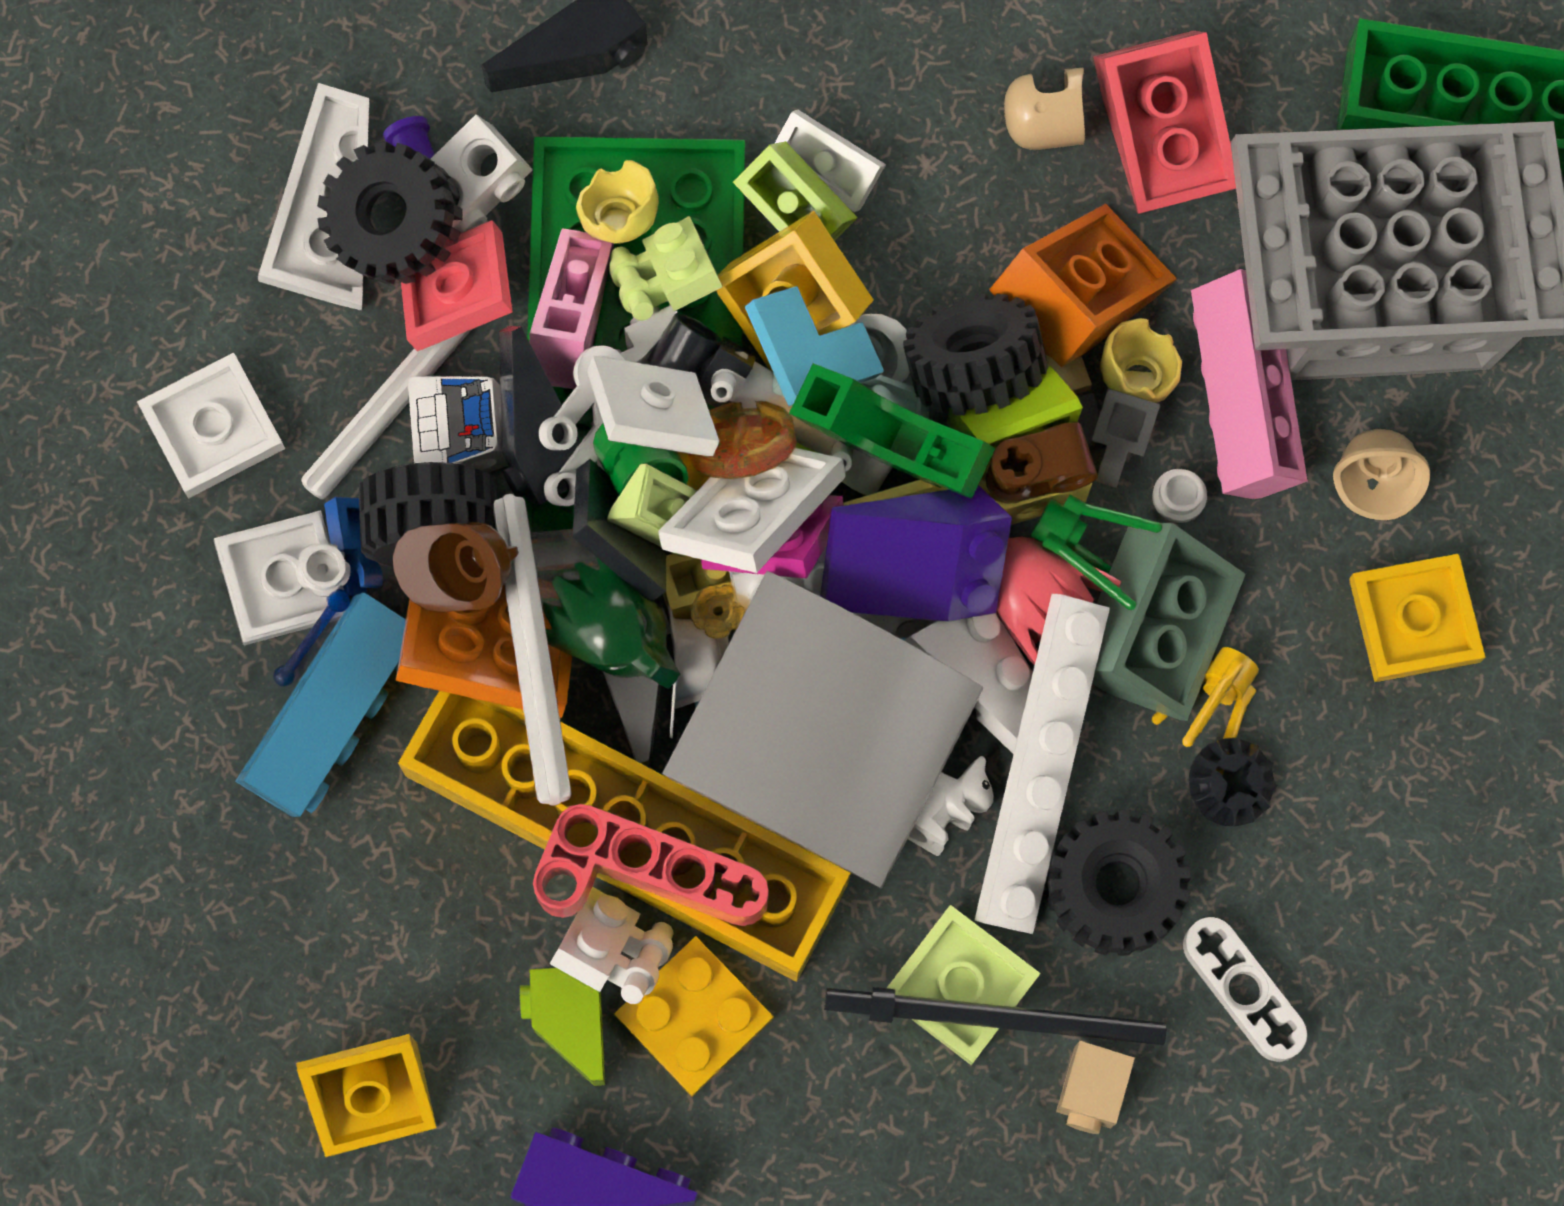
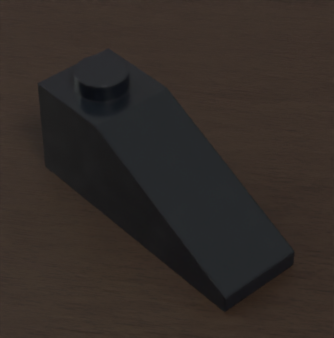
[481,0,648,92]
[499,326,581,505]

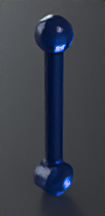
[273,589,350,687]

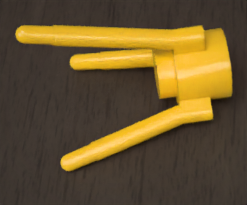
[1152,647,1259,775]

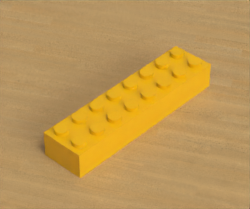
[398,691,851,982]

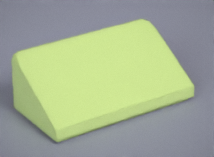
[607,464,697,556]

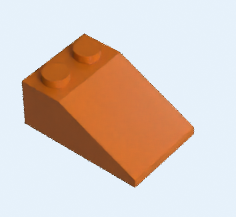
[989,204,1177,368]

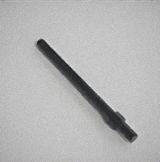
[824,987,1167,1045]

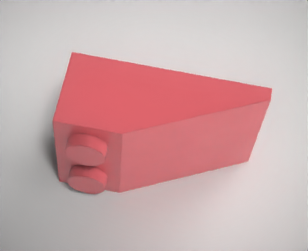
[1093,31,1236,214]

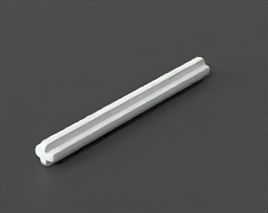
[493,494,572,806]

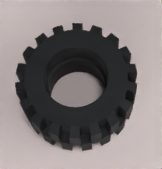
[359,462,498,567]

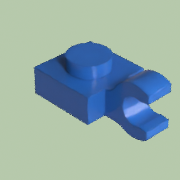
[324,497,383,596]

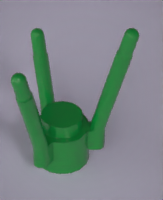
[1030,494,1162,611]

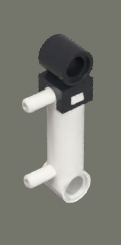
[647,313,893,496]

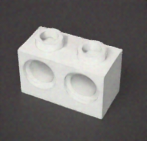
[431,115,533,233]

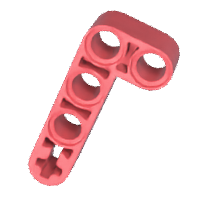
[533,804,769,926]

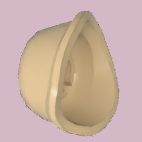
[1333,429,1430,520]

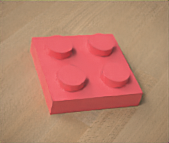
[401,220,513,352]

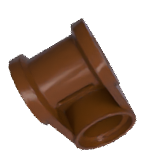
[985,422,1098,504]

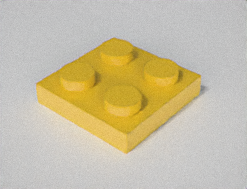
[1349,554,1485,682]
[614,936,774,1097]

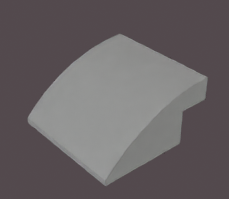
[662,571,983,889]

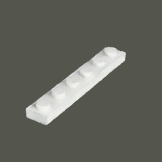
[975,594,1110,934]

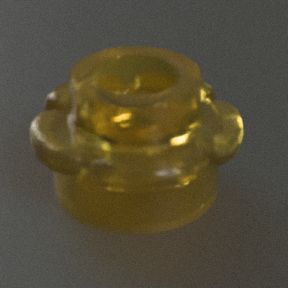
[691,585,746,639]

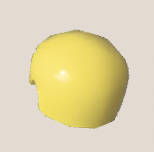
[576,160,659,243]
[1100,318,1182,403]

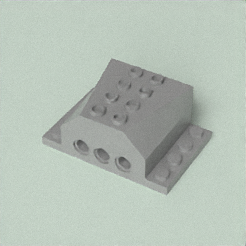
[1231,121,1564,380]

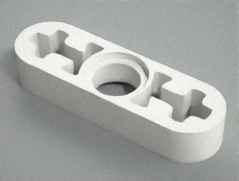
[1183,917,1307,1062]

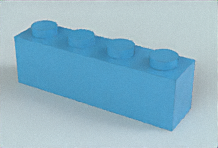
[235,592,406,817]

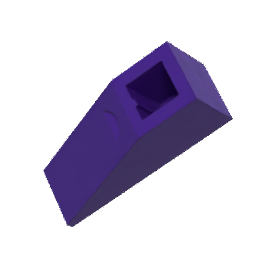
[510,1127,698,1206]

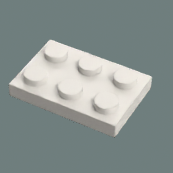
[658,438,846,573]

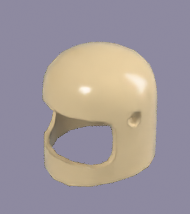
[1004,67,1085,150]

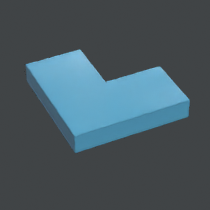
[745,286,885,407]

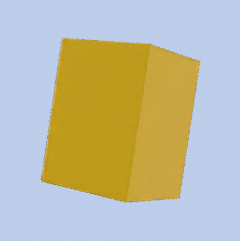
[296,1034,437,1157]

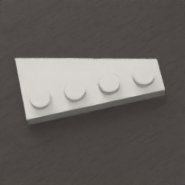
[258,83,369,310]

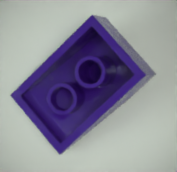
[820,485,1012,621]

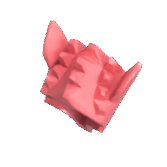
[996,537,1121,665]

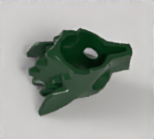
[542,557,680,689]

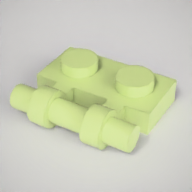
[609,216,723,321]

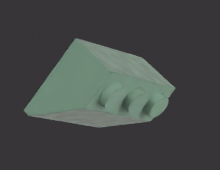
[1092,523,1246,721]

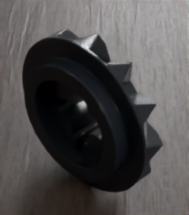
[1189,738,1278,827]

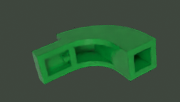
[789,363,995,499]

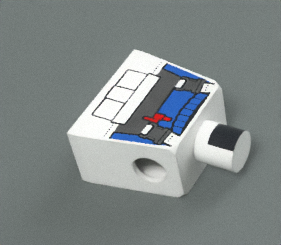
[408,377,508,473]

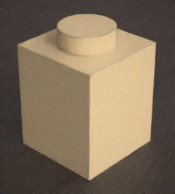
[1056,1041,1135,1134]

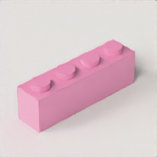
[1191,269,1308,499]

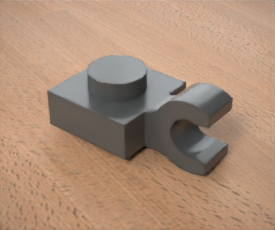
[1092,388,1160,488]

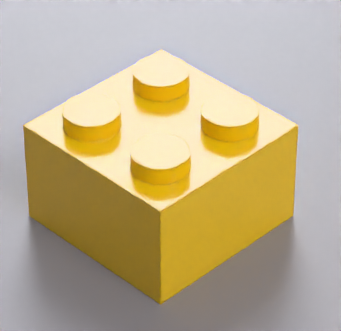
[716,211,874,371]

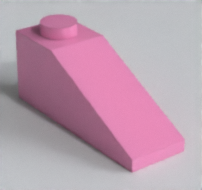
[529,228,614,389]

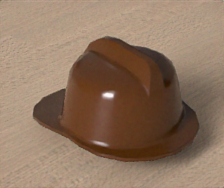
[393,522,519,612]

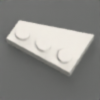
[904,613,1033,754]

